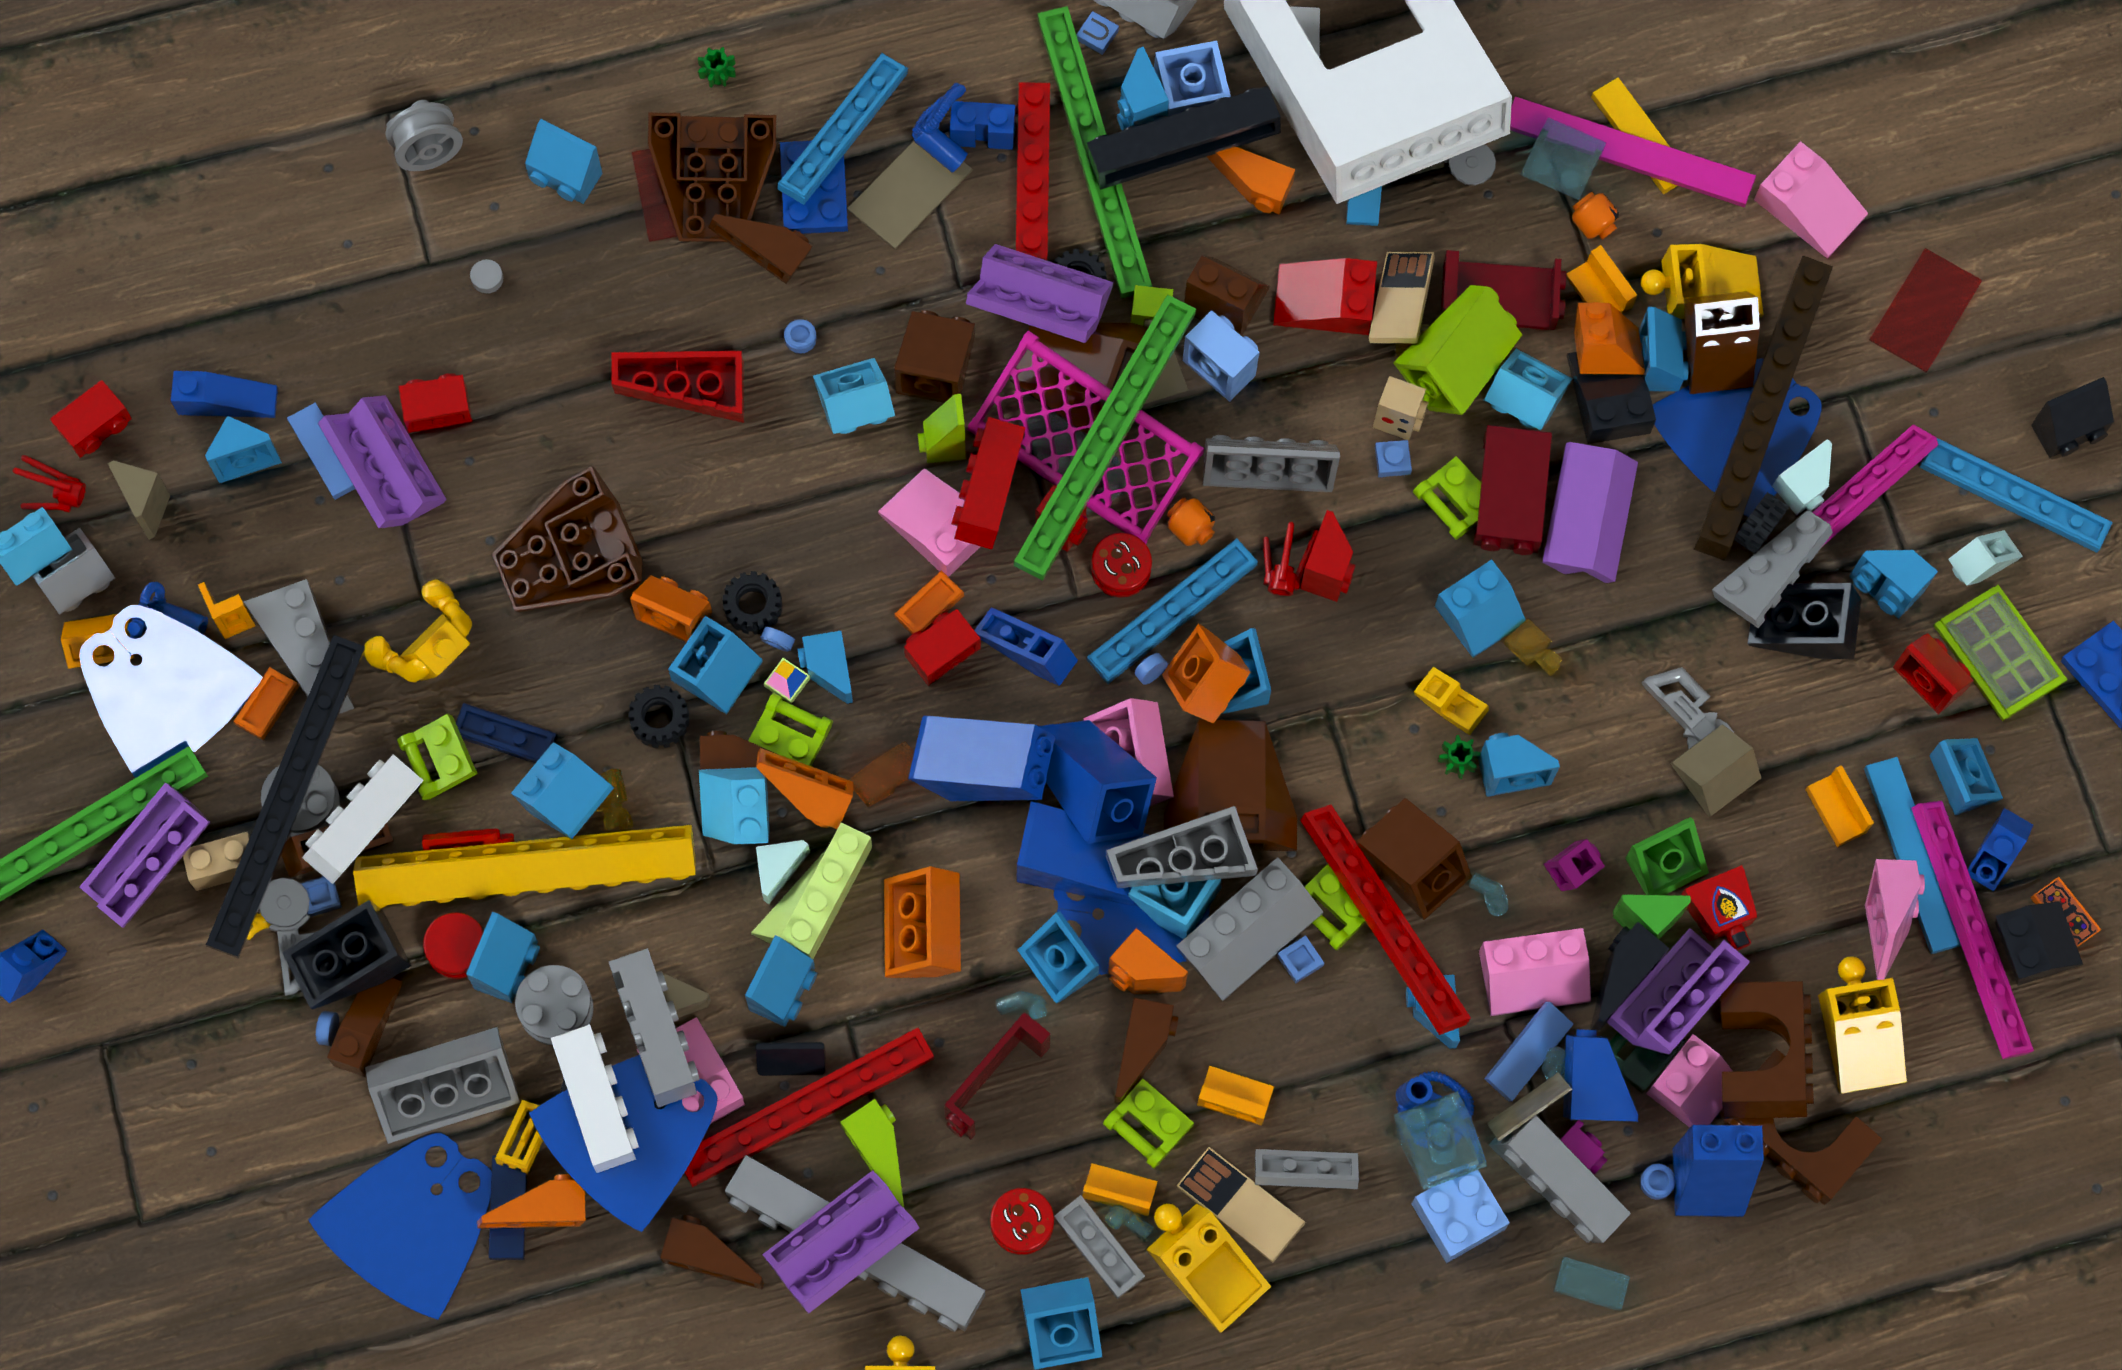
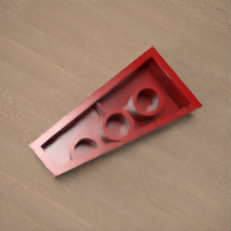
[611,351,744,423]
[951,417,1026,549]

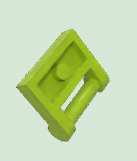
[1412,456,1481,540]
[748,693,833,766]
[397,714,477,800]
[1305,864,1366,951]
[1103,1079,1194,1169]

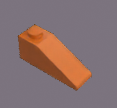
[1207,146,1295,214]
[756,748,853,829]
[477,1174,586,1229]

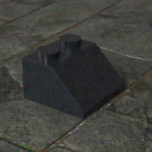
[2031,377,2114,458]
[1995,901,2083,986]

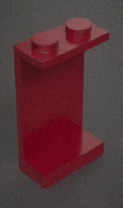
[1440,250,1567,330]
[1473,425,1552,555]
[944,1012,1051,1140]

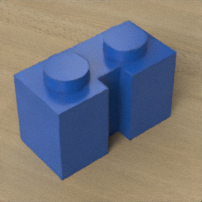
[950,101,1015,150]

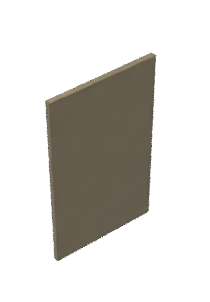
[847,141,973,250]

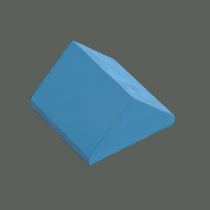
[205,416,282,484]
[1221,628,1271,714]
[1929,738,2003,816]
[1018,911,1099,1004]

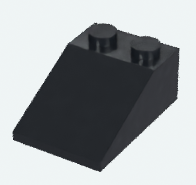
[1567,352,1656,444]
[1748,583,1862,659]
[283,900,412,1010]
[1590,922,1669,1033]

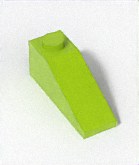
[918,394,966,463]
[841,1099,904,1208]

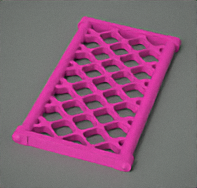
[967,331,1205,544]

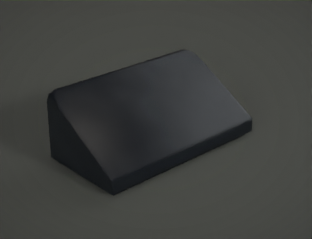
[756,1042,826,1076]

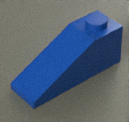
[171,371,278,418]
[974,607,1078,686]

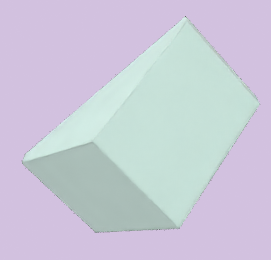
[756,840,810,904]

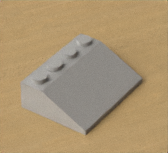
[1203,435,1340,492]

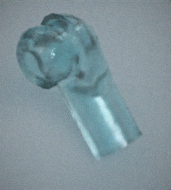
[1469,872,1508,916]
[996,991,1047,1019]
[1542,1047,1565,1080]
[1105,1204,1155,1241]

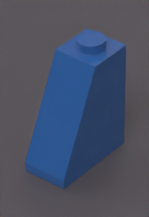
[1563,1029,1638,1122]

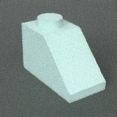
[1772,439,1832,515]
[1948,530,2023,586]

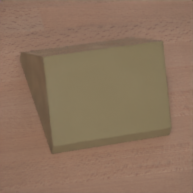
[108,460,171,540]
[1670,724,1761,817]

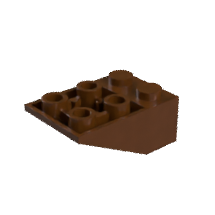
[1684,291,1760,394]

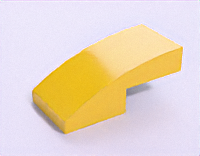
[1414,667,1489,735]

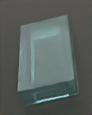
[1554,1257,1630,1311]

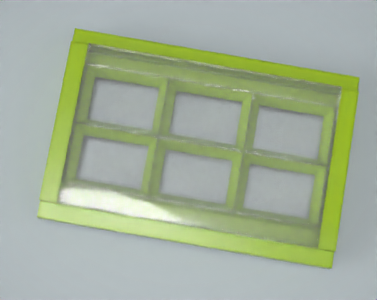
[1933,585,2068,721]

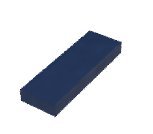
[456,703,558,763]
[489,1155,527,1260]

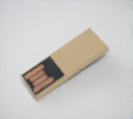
[1369,252,1435,344]
[1177,1147,1305,1263]

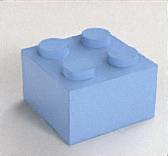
[1154,41,1231,117]
[1182,310,1259,402]
[1411,1164,1510,1263]

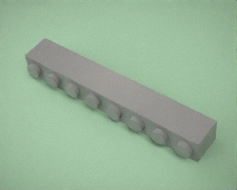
[725,1155,985,1332]

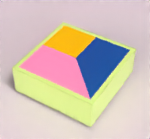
[764,658,810,704]

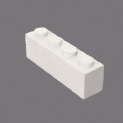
[302,755,424,884]
[551,1024,639,1173]

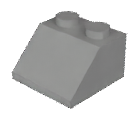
[33,528,115,615]

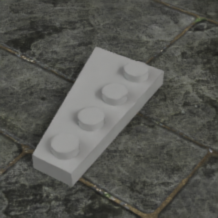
[1712,510,1833,628]

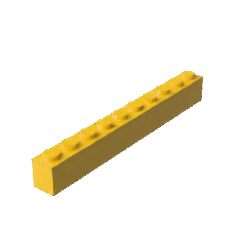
[353,825,696,909]

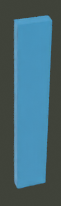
[777,53,908,205]
[1919,438,2113,553]
[1087,538,1258,684]
[1864,757,1961,954]

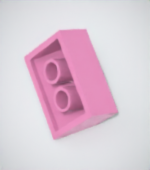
[1083,698,1174,806]
[1479,928,1591,1016]

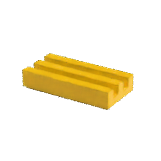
[495,1100,543,1174]

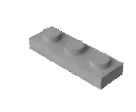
[1255,1149,1359,1189]
[1054,1195,1145,1299]

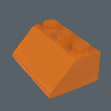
[884,866,961,978]

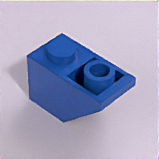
[1967,808,2033,891]
[0,930,67,1003]

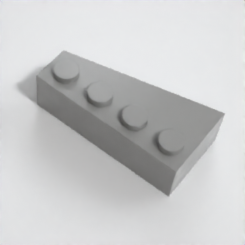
[244,579,354,714]
[1106,806,1258,888]
[609,948,700,1107]
[1489,1115,1631,1243]

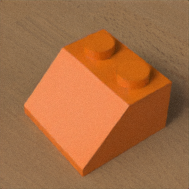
[1574,302,1645,375]
[630,575,712,642]
[1162,624,1251,724]
[1108,928,1188,994]

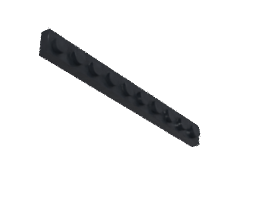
[206,635,365,959]

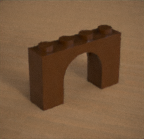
[1721,981,1814,1119]
[1719,1048,1882,1205]

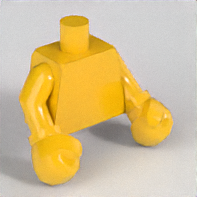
[364,579,472,682]

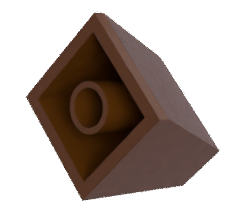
[1184,255,1270,336]
[894,310,975,403]
[1357,798,1472,920]

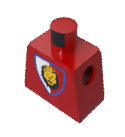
[1681,865,1757,951]

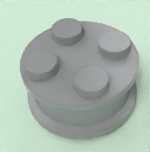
[385,100,463,171]
[261,765,340,838]
[515,965,594,1045]

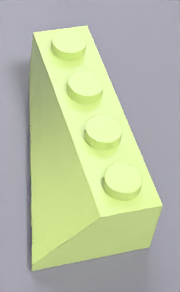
[751,823,872,959]

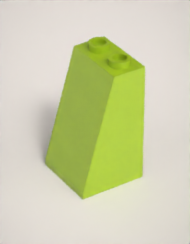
[1393,285,1522,415]

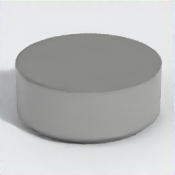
[470,259,503,293]

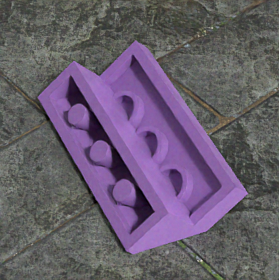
[966,244,1113,343]
[318,395,447,528]
[1542,442,1638,583]
[79,783,210,928]
[1607,928,1750,1055]
[762,1170,919,1314]

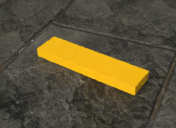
[1591,77,1677,195]

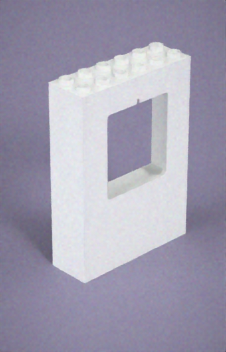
[1224,0,1512,204]

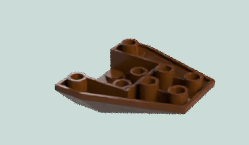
[648,112,777,242]
[1010,323,1148,441]
[492,466,642,612]
[1164,719,1297,852]

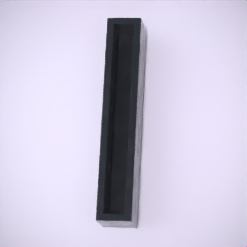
[1087,86,1281,190]

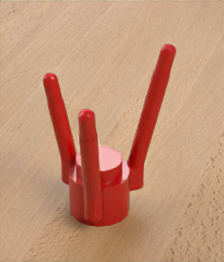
[13,455,86,513]
[1263,522,1319,596]

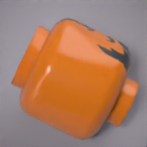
[1572,192,1619,240]
[1167,498,1215,546]

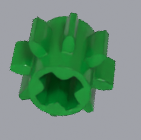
[698,47,736,88]
[1438,735,1481,779]

